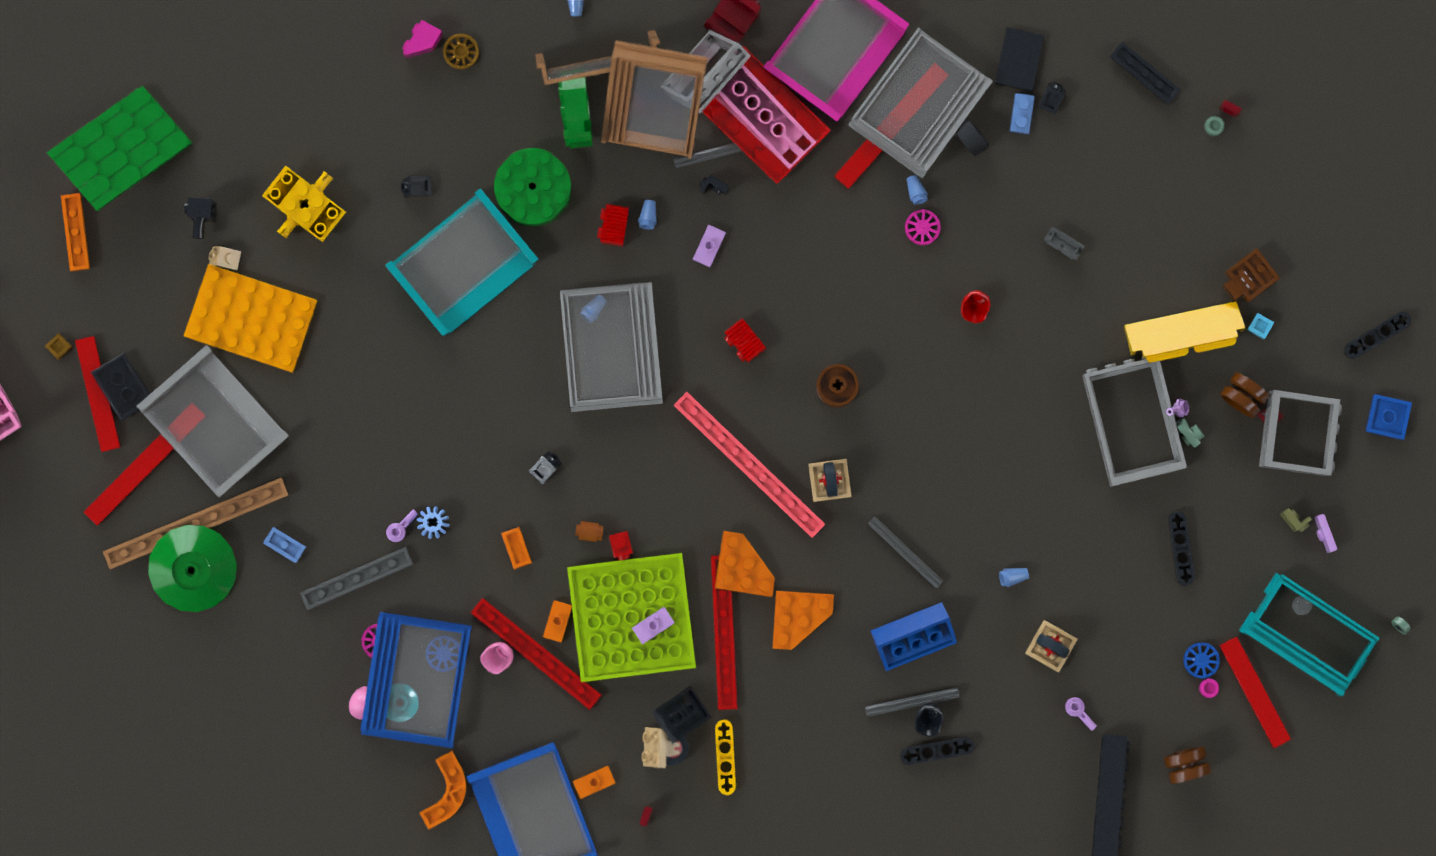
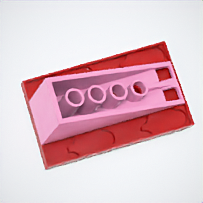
[702,46,831,184]

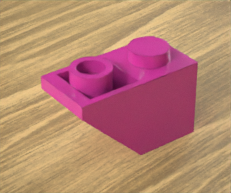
[402,20,443,58]

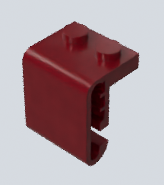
[703,0,761,43]

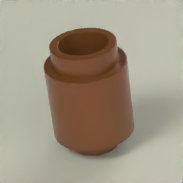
[575,521,603,542]

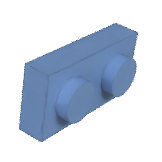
[1010,93,1034,134]
[263,527,306,563]

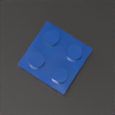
[1365,394,1412,440]

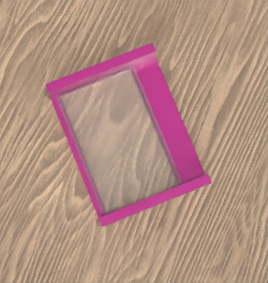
[763,0,910,122]

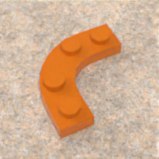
[420,750,466,830]

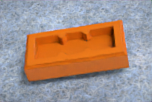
[501,527,532,570]
[543,600,572,643]
[573,766,616,799]

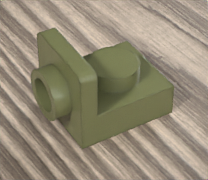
[1280,508,1312,532]

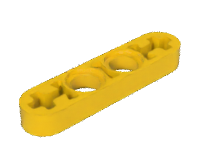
[715,720,736,795]

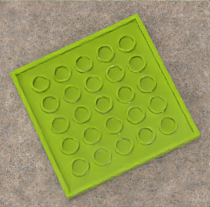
[567,553,696,682]

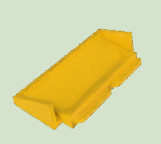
[1124,301,1245,363]

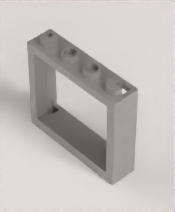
[660,30,750,113]
[1259,390,1342,476]

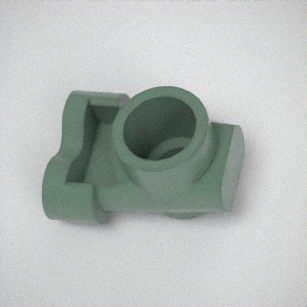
[1176,417,1205,448]

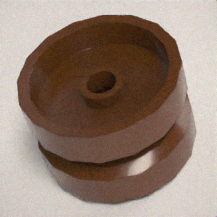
[816,364,859,408]
[1219,372,1270,419]
[1163,746,1212,784]

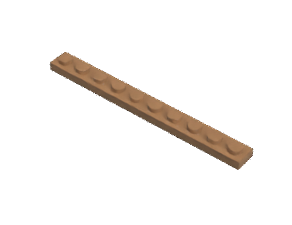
[103,478,289,570]

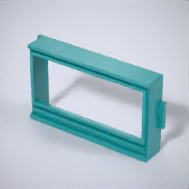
[1238,573,1380,696]

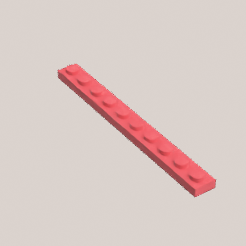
[673,392,825,538]

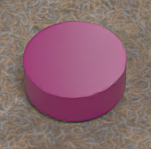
[1199,679,1219,698]

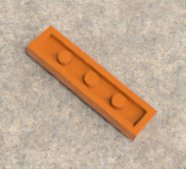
[61,193,90,272]

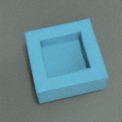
[1247,313,1274,340]

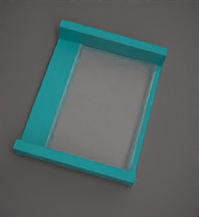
[385,188,539,336]

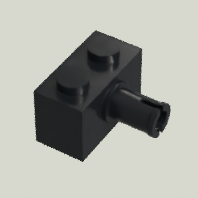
[184,197,217,239]

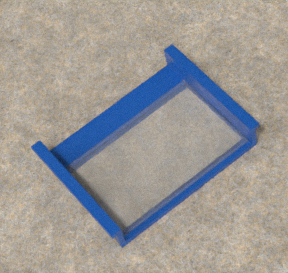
[361,612,472,748]
[467,742,597,856]

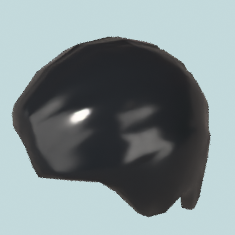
[914,704,944,737]

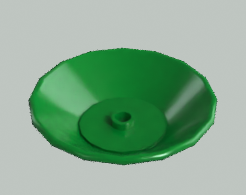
[148,525,237,612]

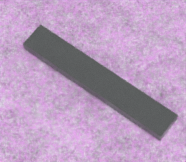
[300,547,414,611]

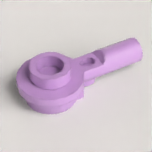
[1166,399,1189,418]
[386,509,419,542]
[1065,697,1097,731]

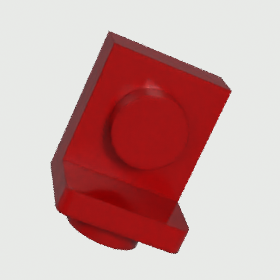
[609,531,633,561]

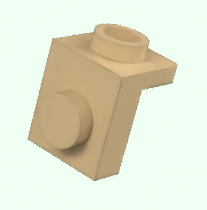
[209,246,241,270]

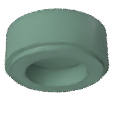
[1204,116,1224,136]
[1391,617,1411,635]

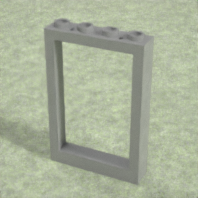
[1082,356,1187,487]

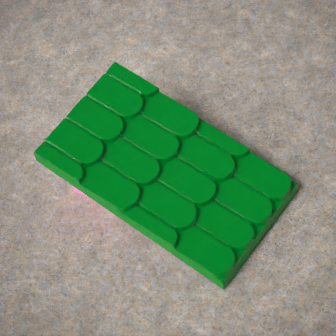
[47,85,193,212]

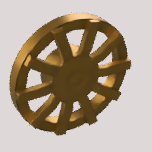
[443,34,479,70]

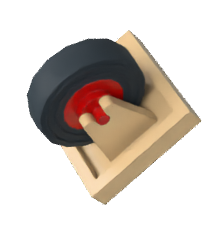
[808,459,852,502]
[1025,620,1078,673]
[642,727,689,768]

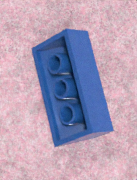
[871,602,957,671]

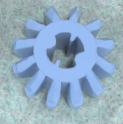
[417,506,450,539]

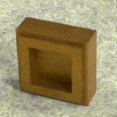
[45,333,73,360]

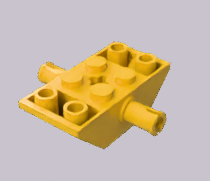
[262,165,346,242]

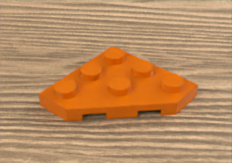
[715,531,775,597]
[772,591,834,650]

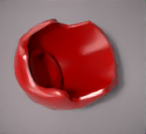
[961,290,991,323]

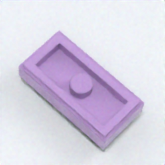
[693,225,726,268]
[1314,514,1337,553]
[632,607,674,644]

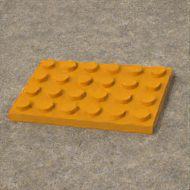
[184,264,318,373]

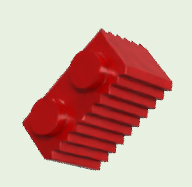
[597,204,629,247]
[724,318,766,363]

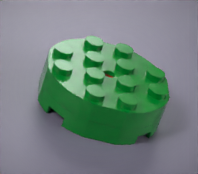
[558,70,593,149]
[494,148,571,227]

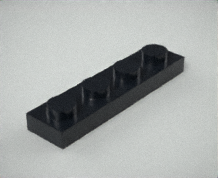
[1110,42,1181,105]

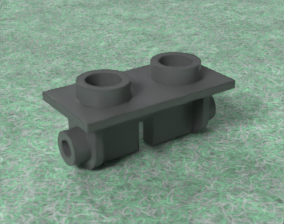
[1044,226,1085,260]

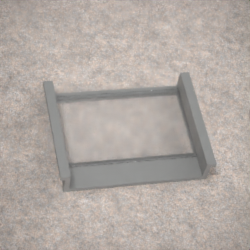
[848,28,993,178]
[560,282,663,412]
[137,345,289,498]

